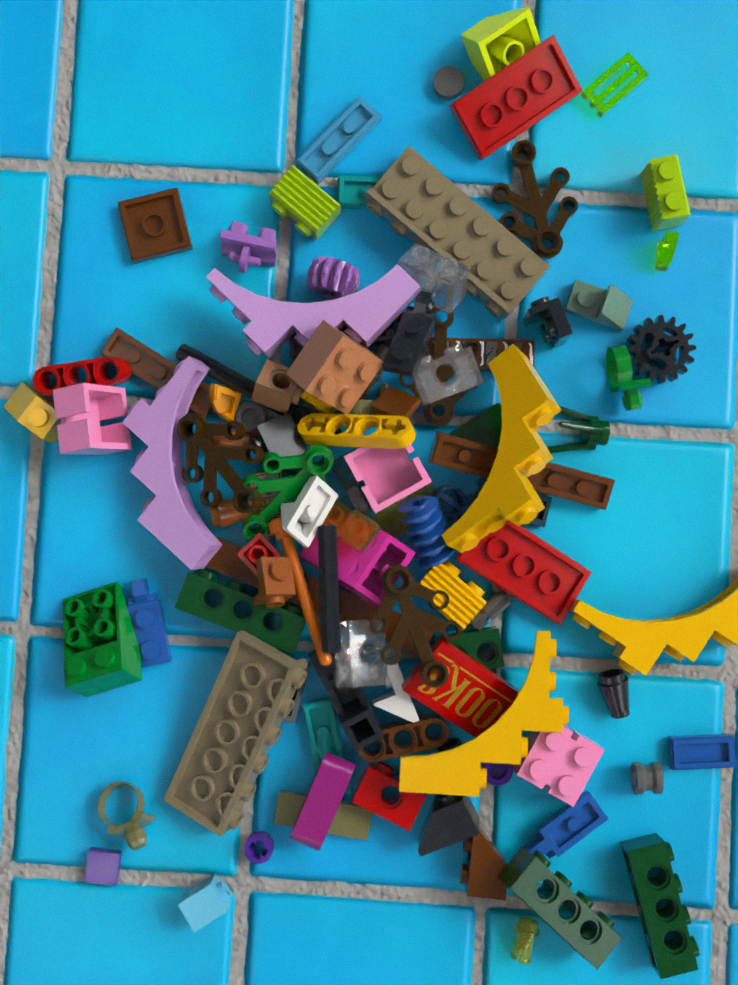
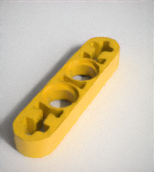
[297,413,416,449]

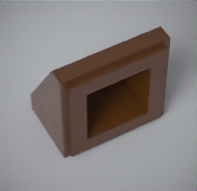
[372,387,422,419]

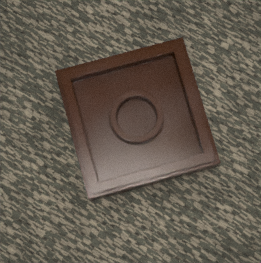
[117,188,193,264]

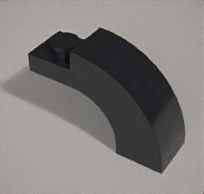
[308,649,384,752]

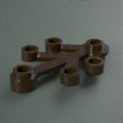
[491,140,578,259]
[399,304,482,426]
[177,413,264,514]
[368,565,461,688]

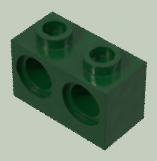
[434,626,505,673]

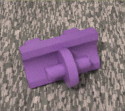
[219,221,277,274]

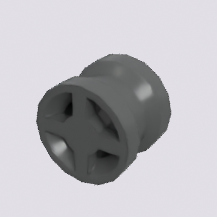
[630,762,664,795]

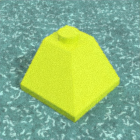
[461,7,541,81]

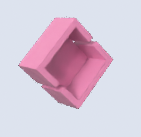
[53,383,132,455]
[344,444,432,513]
[513,726,604,807]

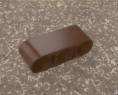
[358,713,449,762]

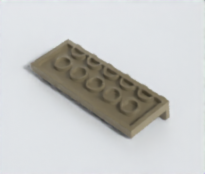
[365,146,550,320]
[163,630,309,836]

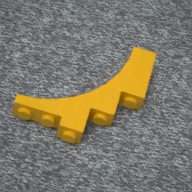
[442,344,561,553]
[569,576,738,676]
[399,631,569,797]

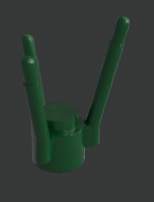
[547,405,610,453]

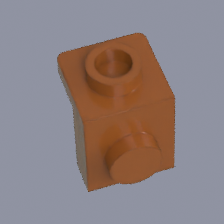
[253,557,296,608]

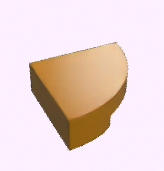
[209,383,242,422]

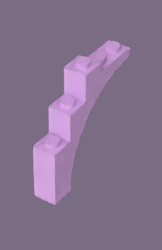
[206,264,421,359]
[122,356,222,570]

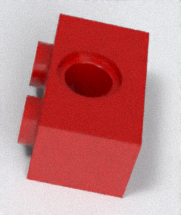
[352,761,426,831]

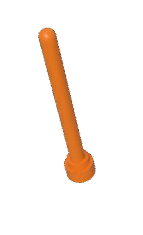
[268,518,332,666]

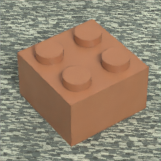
[286,320,384,414]

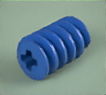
[398,496,455,568]

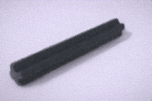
[317,525,341,654]

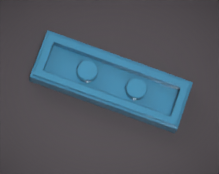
[296,96,382,185]

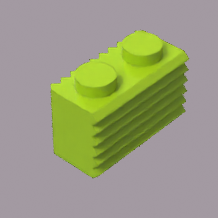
[639,154,691,231]
[269,165,341,240]

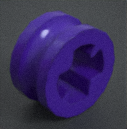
[244,831,274,864]

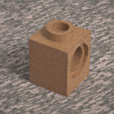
[251,359,303,414]

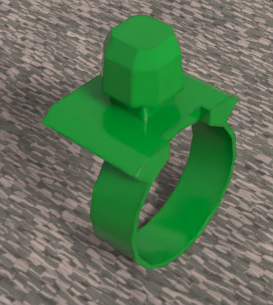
[606,345,651,411]

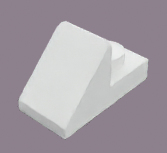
[280,476,339,547]
[372,657,419,723]

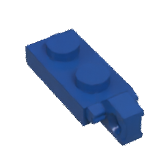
[127,578,172,668]
[523,790,608,859]

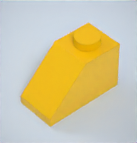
[3,382,61,443]

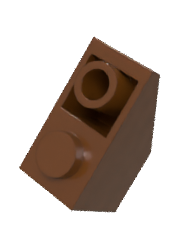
[460,827,507,900]

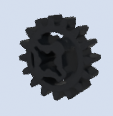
[626,315,696,384]

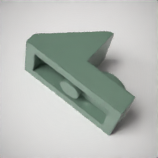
[564,280,633,331]

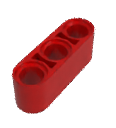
[33,357,131,395]

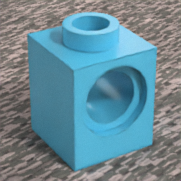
[177,874,232,933]

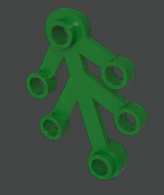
[242,444,334,542]

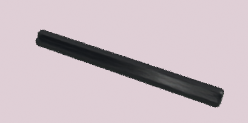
[176,344,342,434]

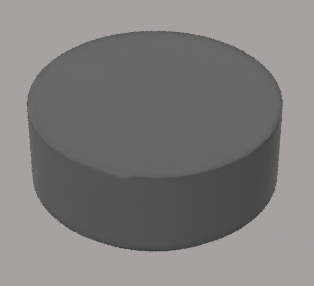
[433,66,464,100]
[235,402,267,434]
[345,485,370,517]

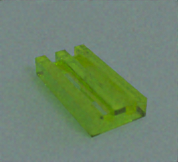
[581,52,649,118]

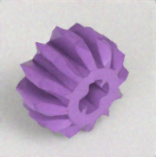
[306,256,360,300]

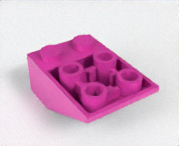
[299,505,416,609]

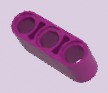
[289,751,355,851]

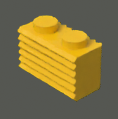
[418,560,487,631]

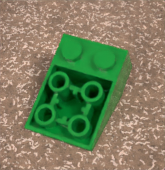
[63,582,142,697]

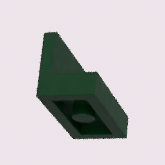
[449,403,502,447]

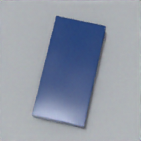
[668,734,736,770]

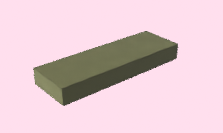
[274,789,372,841]

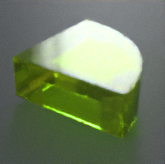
[654,231,679,272]

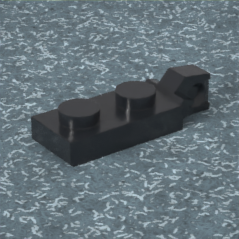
[382,291,436,378]

